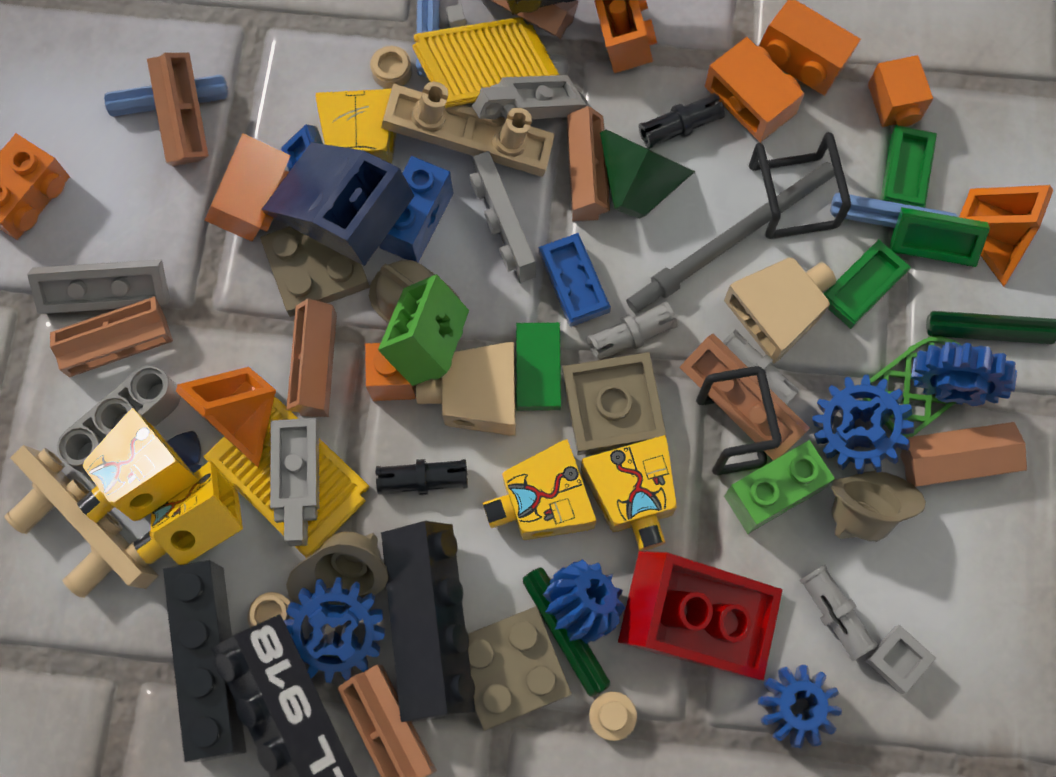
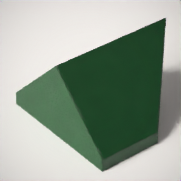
[600,129,695,219]

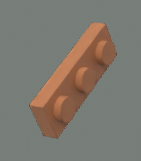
[679,333,810,460]

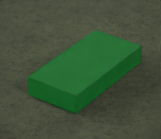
[880,125,937,208]
[890,207,990,267]
[824,239,911,329]
[516,322,561,411]

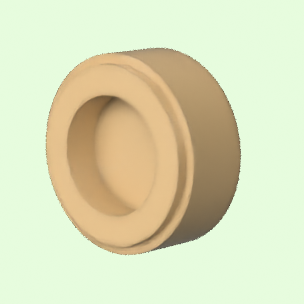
[370,46,412,89]

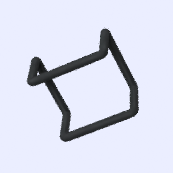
[749,132,851,239]
[696,366,782,475]

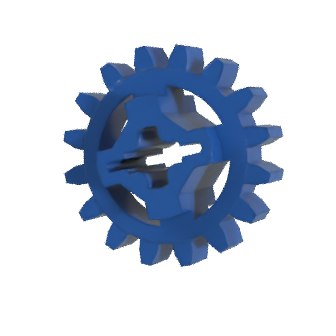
[911,342,1017,407]
[812,375,914,474]
[284,577,385,683]

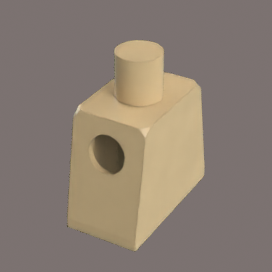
[724,257,836,364]
[416,342,516,436]

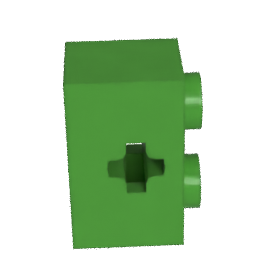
[378,274,469,386]
[724,440,835,534]

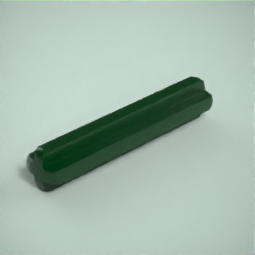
[926,311,1056,344]
[523,567,610,697]

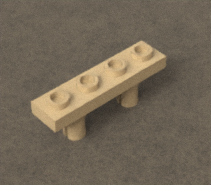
[381,81,555,177]
[4,445,159,598]

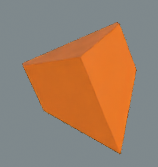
[959,185,1053,287]
[176,367,276,467]

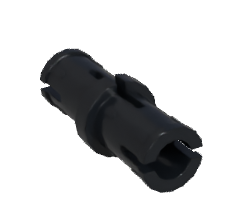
[639,93,725,149]
[375,459,468,495]

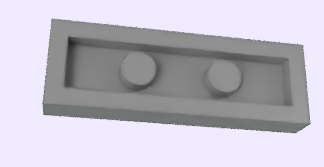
[469,151,536,283]
[27,259,170,314]

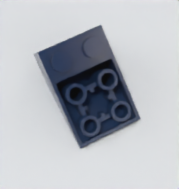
[261,142,414,266]

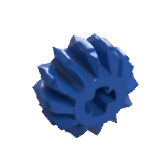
[543,559,626,644]
[758,665,842,748]

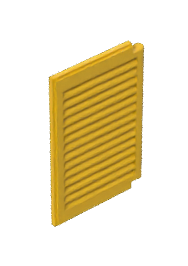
[412,17,559,108]
[203,397,370,558]

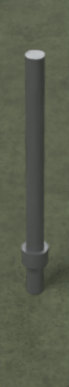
[626,162,835,314]

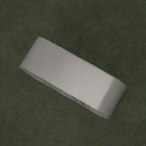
[57,366,181,475]

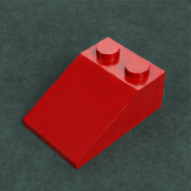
[617,551,783,681]

